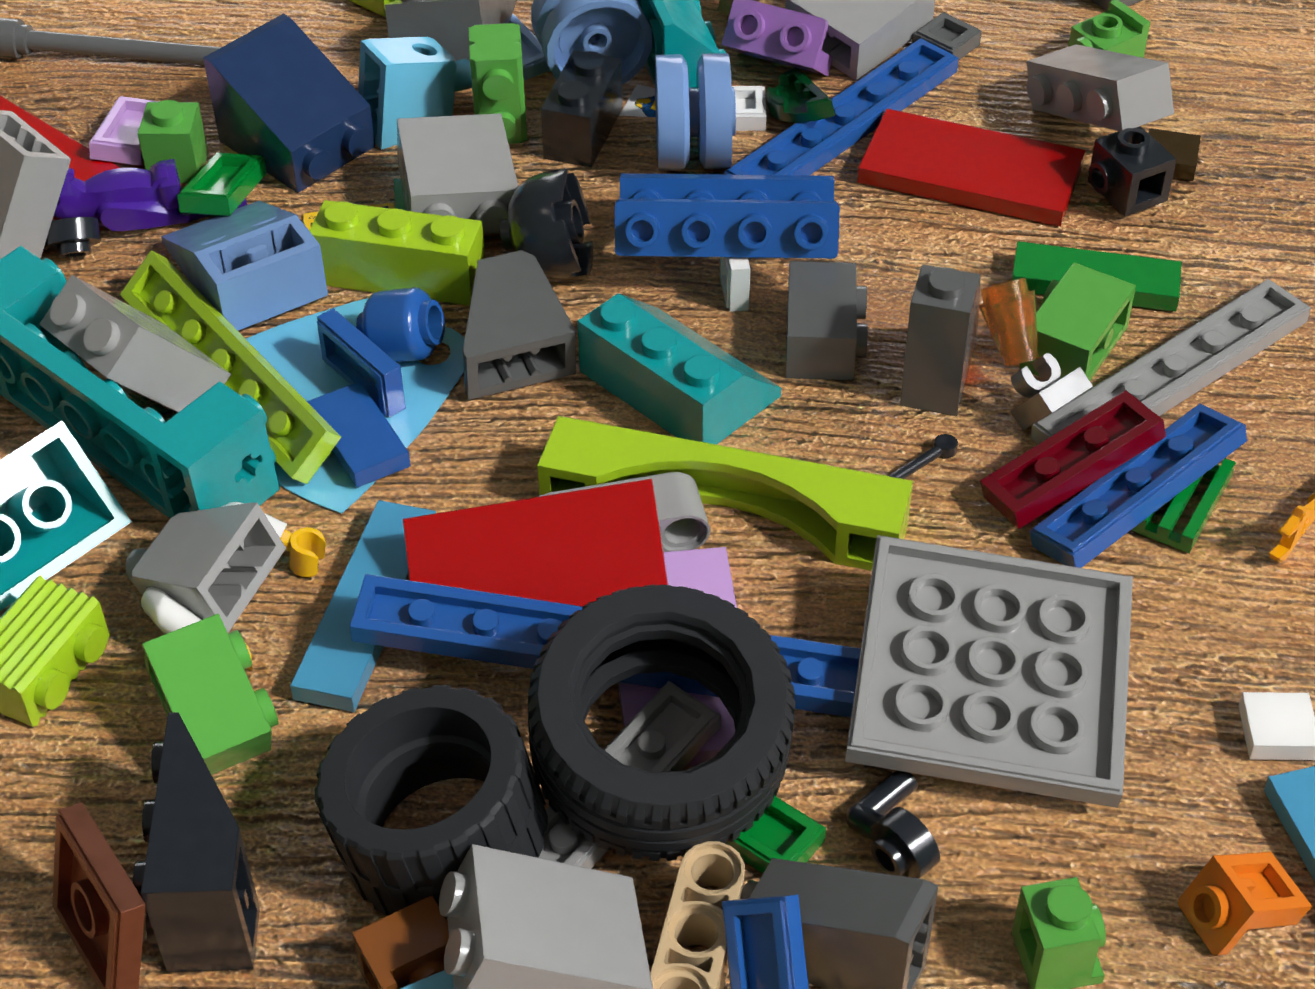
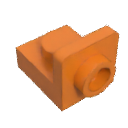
[1178,852,1312,956]

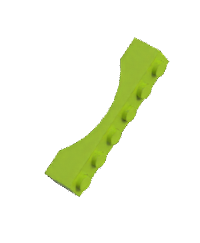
[537,416,913,571]

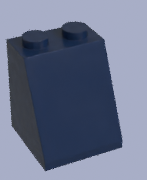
[203,13,375,193]

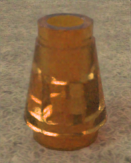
[978,278,1039,367]

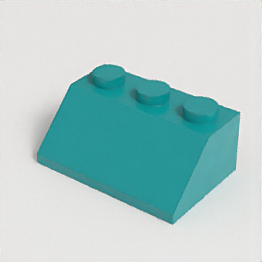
[638,0,726,87]
[577,293,782,445]
[0,421,132,611]

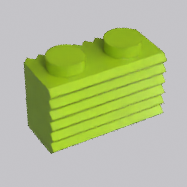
[0,575,110,727]

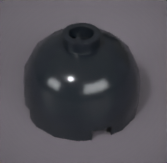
[500,168,593,279]

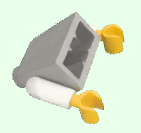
[125,502,326,671]

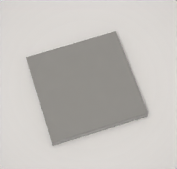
[845,535,1133,808]

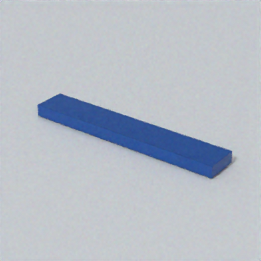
[724,38,959,176]

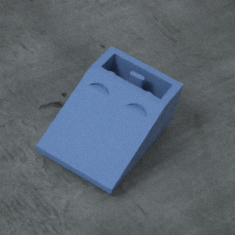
[161,201,328,331]

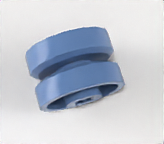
[531,0,652,85]
[655,53,736,171]

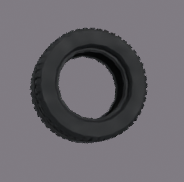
[528,584,796,861]

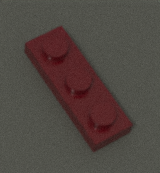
[980,390,1166,529]

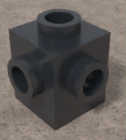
[1088,126,1176,217]

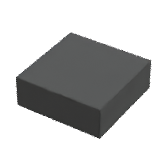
[913,12,982,61]

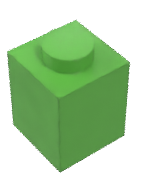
[138,100,208,184]

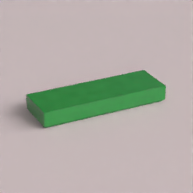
[1010,241,1182,312]

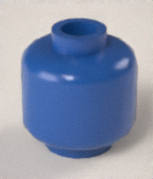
[356,287,445,363]

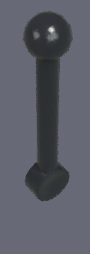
[887,434,958,479]

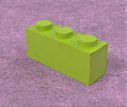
[309,200,485,306]

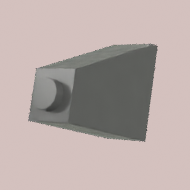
[463,250,576,400]
[900,264,981,416]
[740,858,938,989]

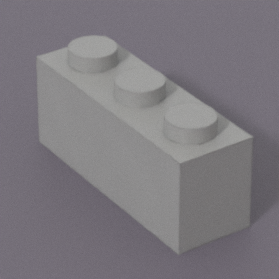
[1026,44,1174,131]

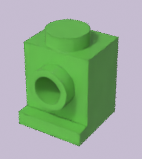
[1068,0,1150,58]
[1011,877,1106,989]

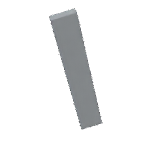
[1030,279,1311,444]

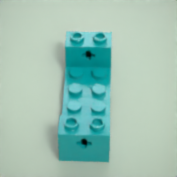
[0,245,280,518]

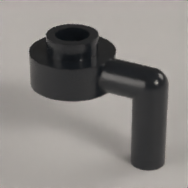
[43,217,101,258]
[846,770,940,879]

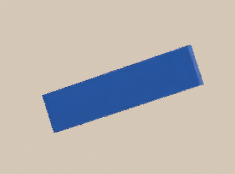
[1029,404,1247,568]

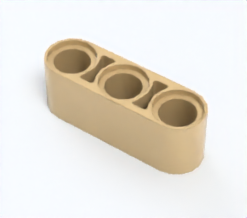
[650,841,745,989]

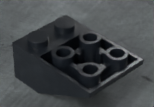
[133,712,260,972]

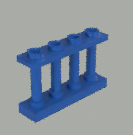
[615,173,840,259]

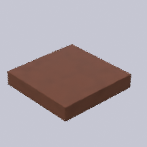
[52,802,146,989]

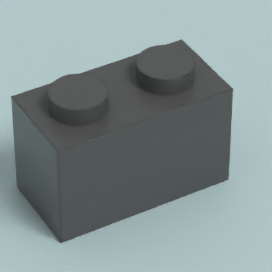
[785,261,868,381]

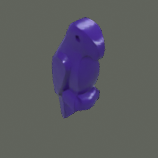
[54,159,247,231]

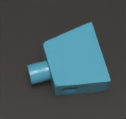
[358,37,472,150]

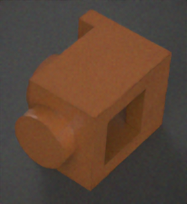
[352,896,449,989]

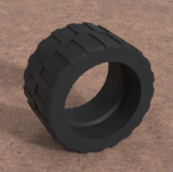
[314,685,548,920]

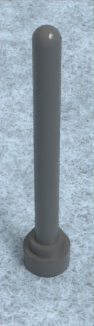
[0,18,221,65]

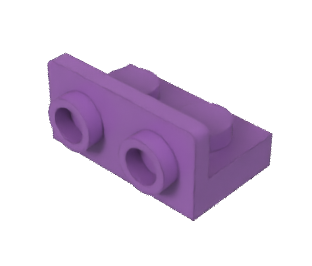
[721,0,833,76]

